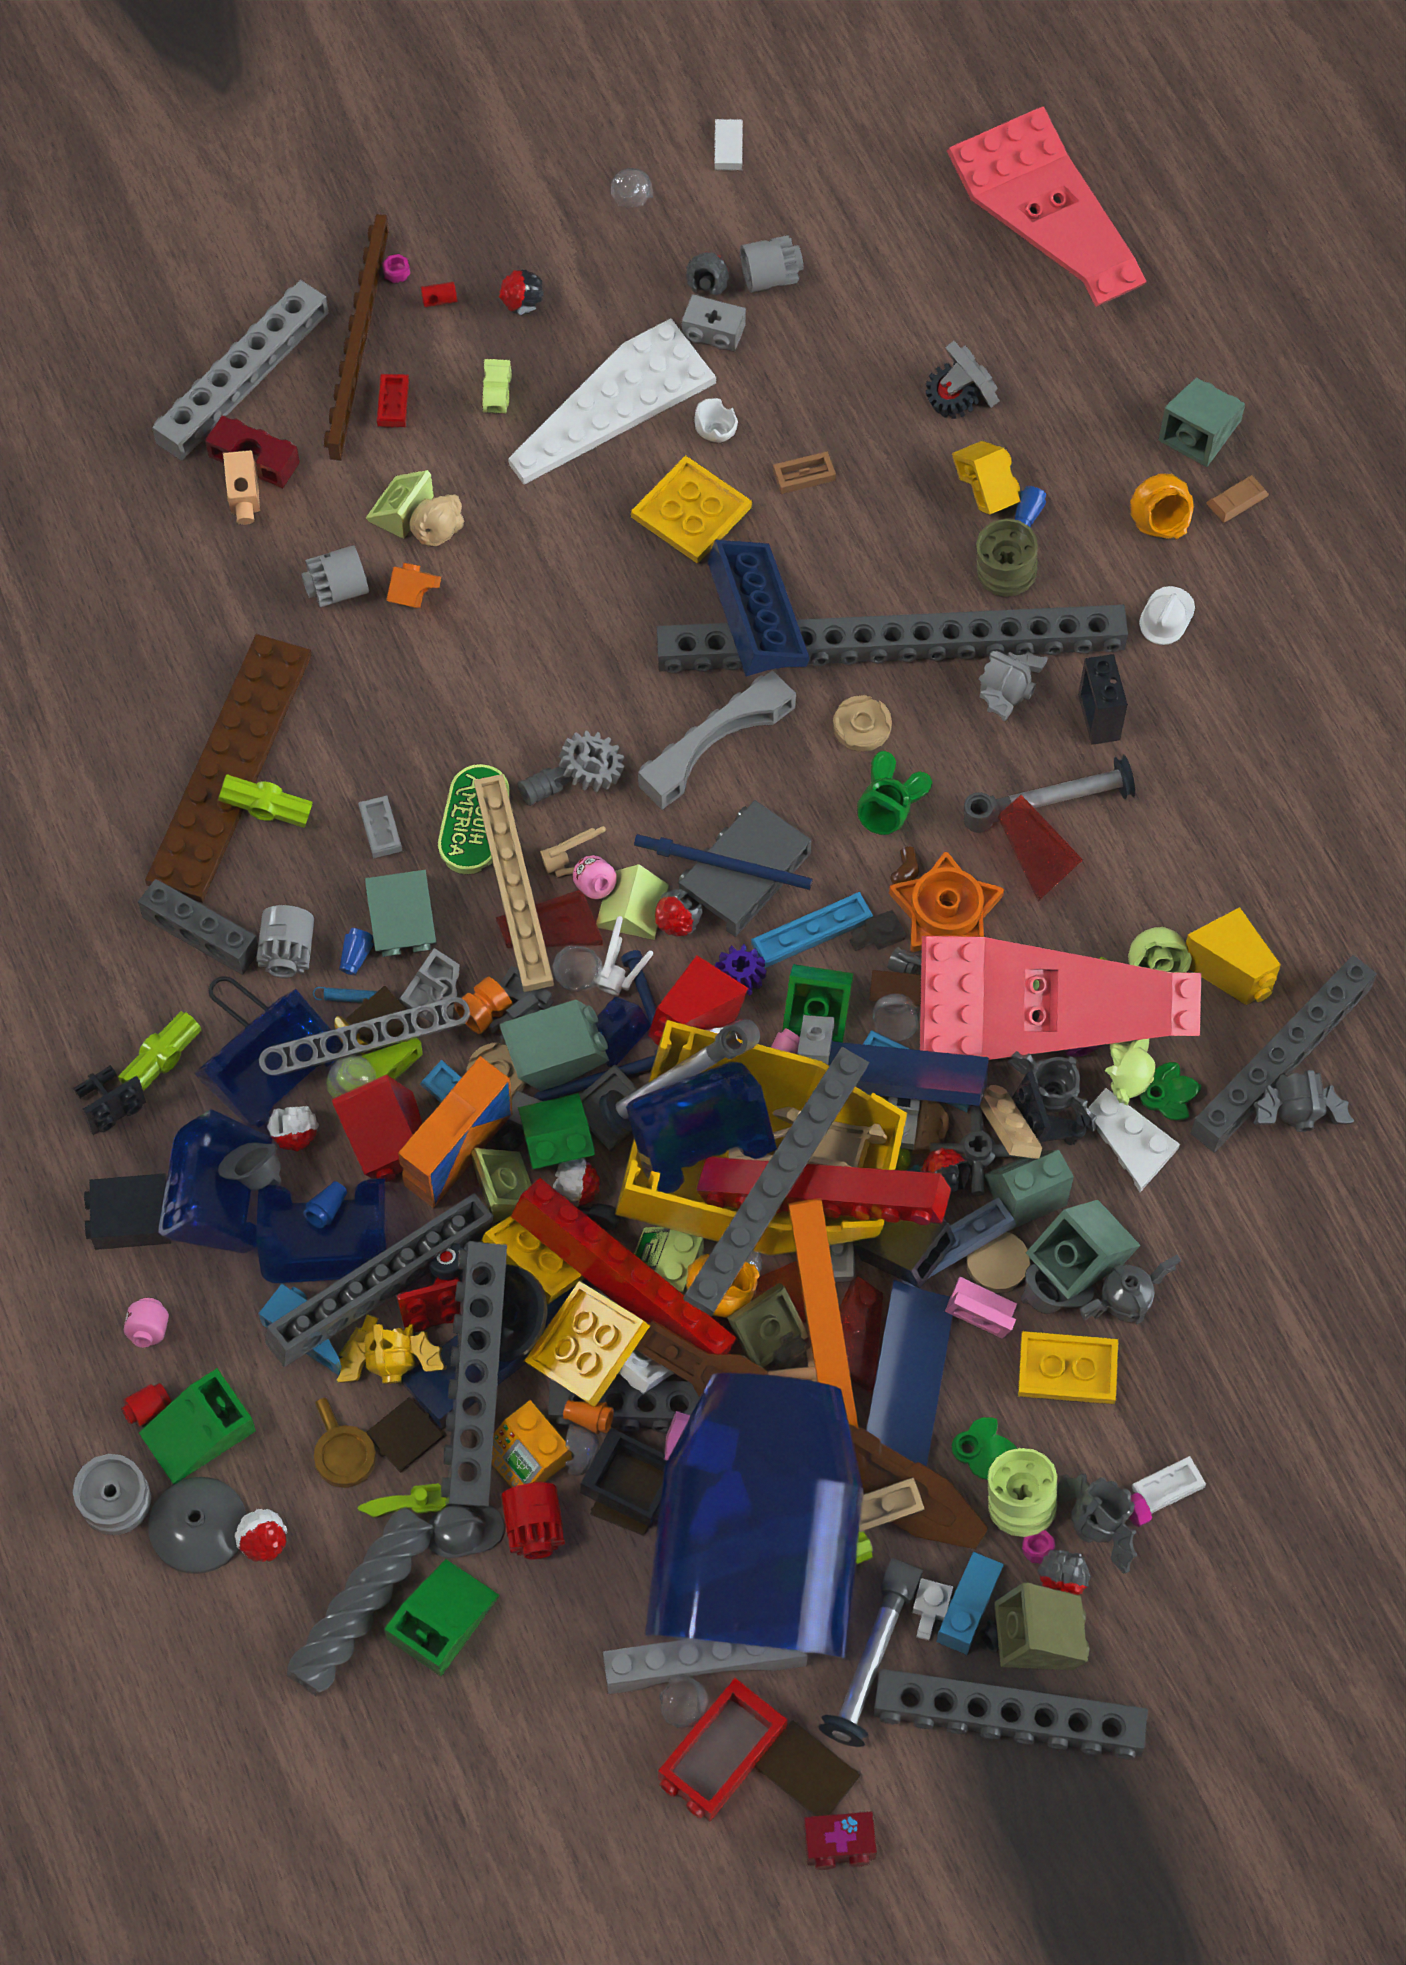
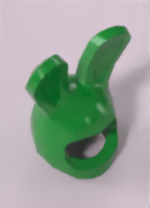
[857,751,932,835]

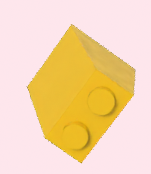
[1185,907,1281,1005]

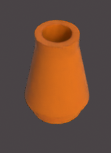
[563,1400,614,1434]

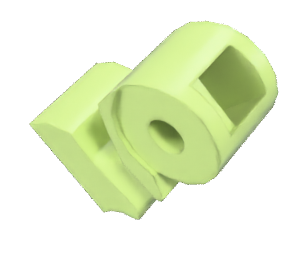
[483,359,511,413]

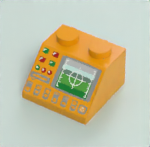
[491,1400,572,1488]

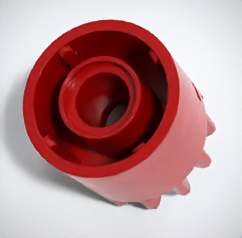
[501,1482,565,1560]

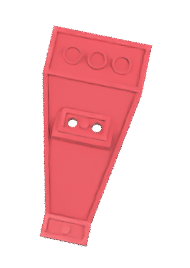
[947,106,1147,307]
[920,936,1201,1060]

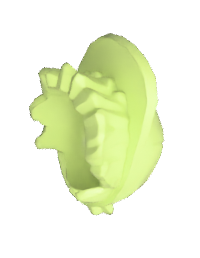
[1105,1039,1155,1105]

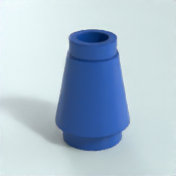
[1015,486,1046,527]
[339,928,374,976]
[303,1181,348,1228]

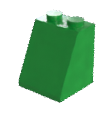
[518,1093,595,1169]

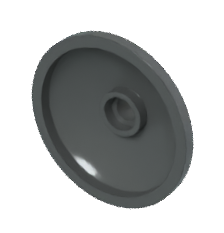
[148,1477,247,1574]

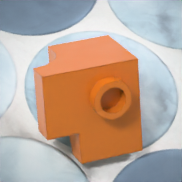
[386,562,441,608]

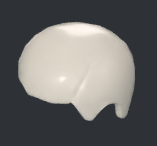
[694,398,738,443]

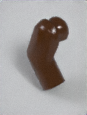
[890,846,919,884]

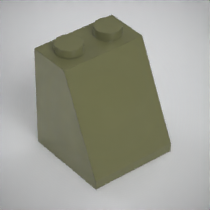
[995,1583,1089,1670]

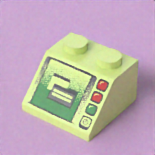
[634,1227,704,1295]

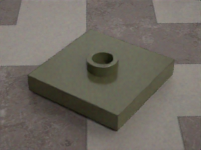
[727,1283,809,1368]

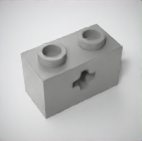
[682,294,746,351]

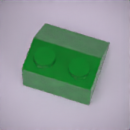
[782,964,854,1042]

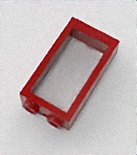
[658,1678,787,1822]

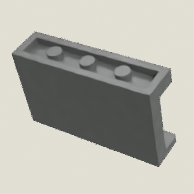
[678,800,812,937]

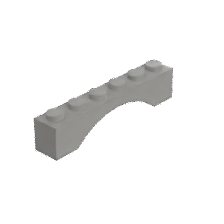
[638,670,796,810]
[603,1623,807,1694]

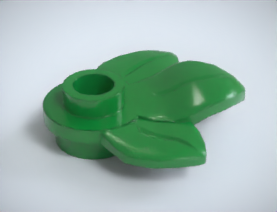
[1139,1062,1201,1121]
[951,1417,1017,1480]

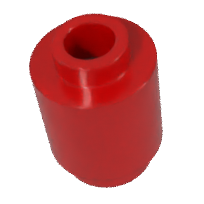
[121,1383,171,1427]

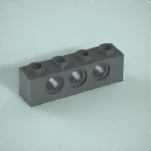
[138,879,258,975]

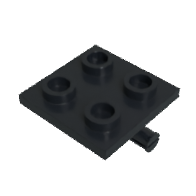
[73,1065,146,1135]
[1012,1072,1089,1145]

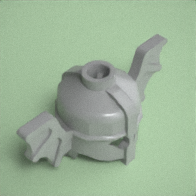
[979,650,1048,721]

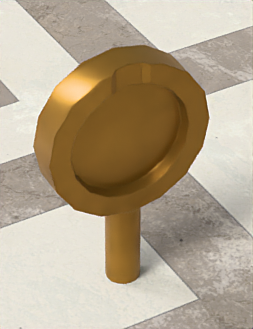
[313,1398,376,1488]

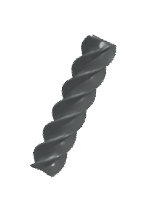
[286,1507,434,1696]

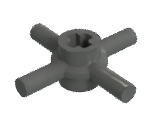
[930,1105,1021,1196]

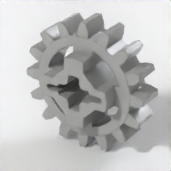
[559,731,624,792]

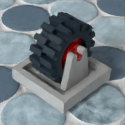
[925,341,999,419]

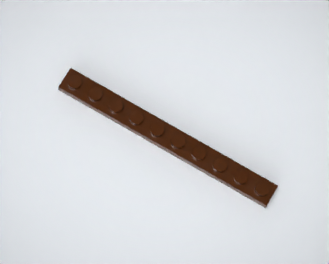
[324,214,389,461]

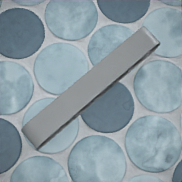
[259,997,470,1076]

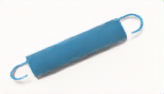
[313,987,378,1003]

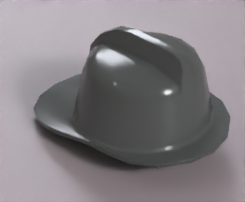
[218,1143,281,1191]
[1021,1264,1094,1314]
[428,1505,504,1558]

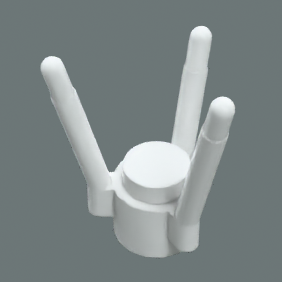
[597,916,653,996]

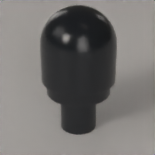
[577,1203,621,1230]

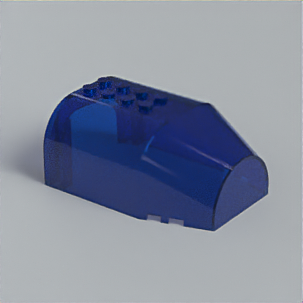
[645,1373,864,1660]

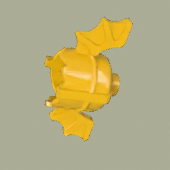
[337,1324,447,1384]

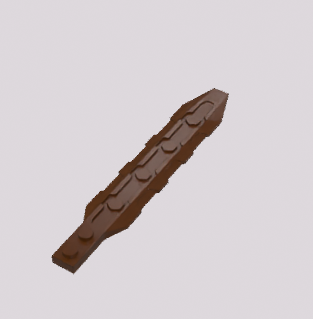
[636,1320,988,1549]

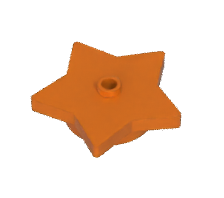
[889,852,1004,952]

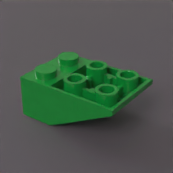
[139,1368,256,1485]
[384,1559,499,1676]

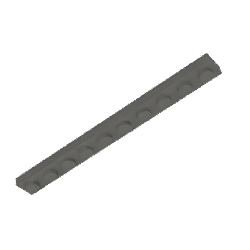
[683,1047,870,1316]

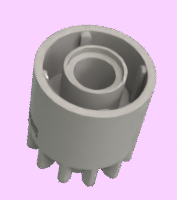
[740,235,803,293]
[301,545,369,607]
[256,905,314,978]

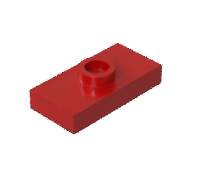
[377,374,409,427]

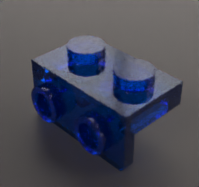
[595,996,651,1067]

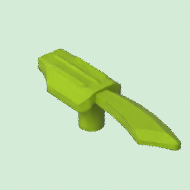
[358,1483,448,1518]

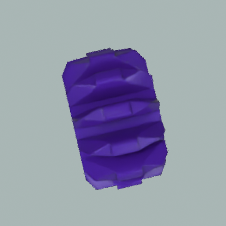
[715,944,767,996]

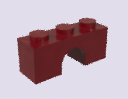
[205,415,300,488]

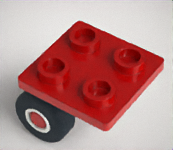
[397,1242,464,1332]

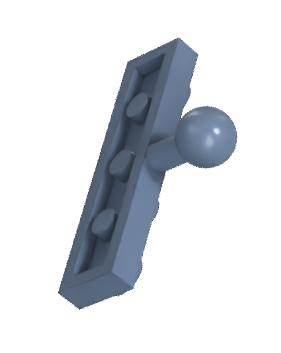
[900,1197,1016,1287]

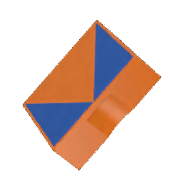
[398,1056,513,1209]

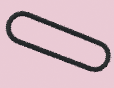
[208,976,294,1047]

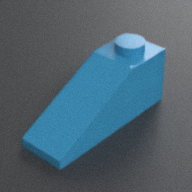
[258,1284,342,1376]
[937,1552,1004,1655]

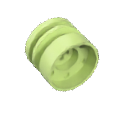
[988,1448,1057,1537]

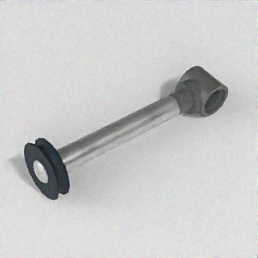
[964,754,1135,833]
[599,1019,760,1136]
[818,1558,923,1747]

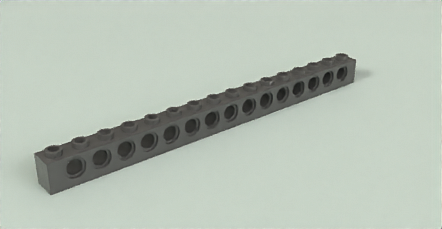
[657,604,1128,673]

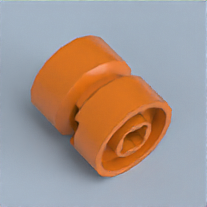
[454,977,513,1034]

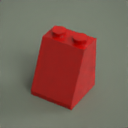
[648,955,748,1046]
[332,1074,423,1183]

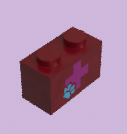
[803,1811,877,1870]

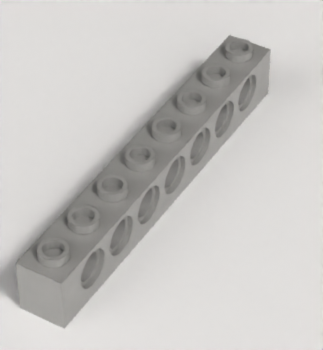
[152,280,329,461]

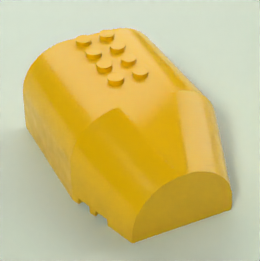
[616,1020,907,1256]

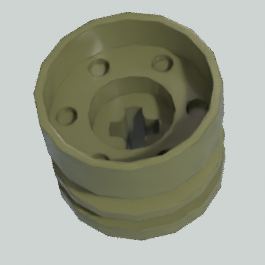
[976,519,1038,597]

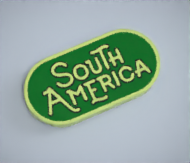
[438,764,510,874]

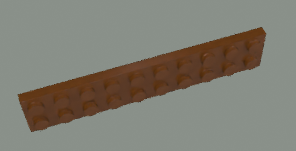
[145,634,312,903]

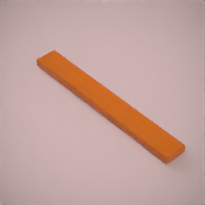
[788,1198,859,1429]

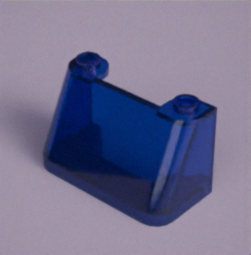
[194,989,344,1128]
[159,1109,273,1254]
[256,1178,388,1283]

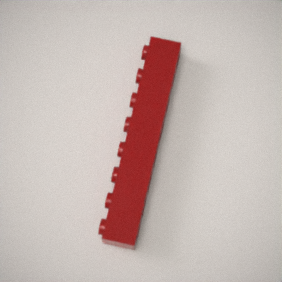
[696,1157,951,1225]
[511,1178,737,1354]

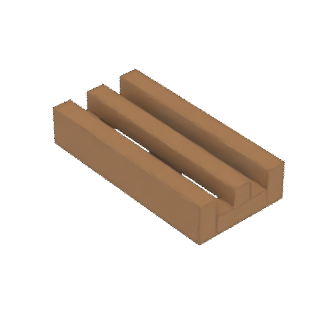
[773,451,836,494]

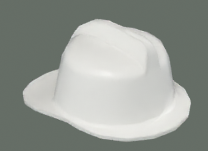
[1139,586,1195,645]

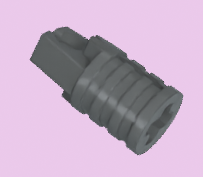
[518,767,573,806]

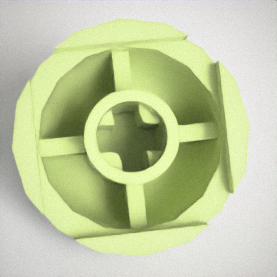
[1128,927,1192,972]

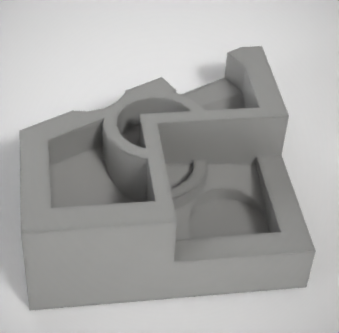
[399,948,460,1030]

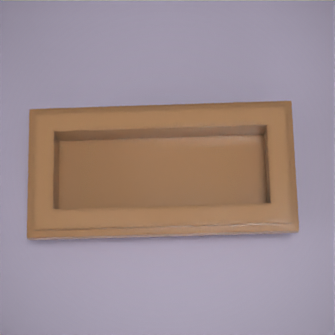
[1206,475,1269,523]

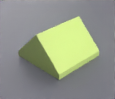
[366,470,434,539]
[596,864,669,940]
[471,1148,531,1223]

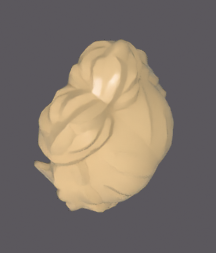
[409,495,464,547]

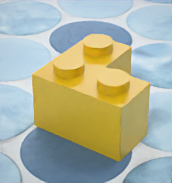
[952,441,1021,514]

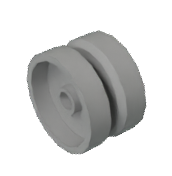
[73,1454,152,1535]

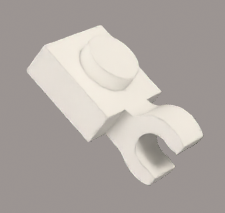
[912,1578,953,1641]

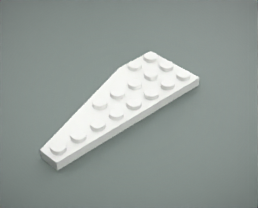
[509,318,716,485]

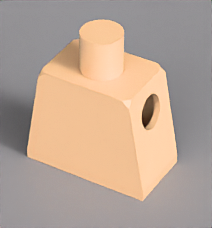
[223,450,260,525]

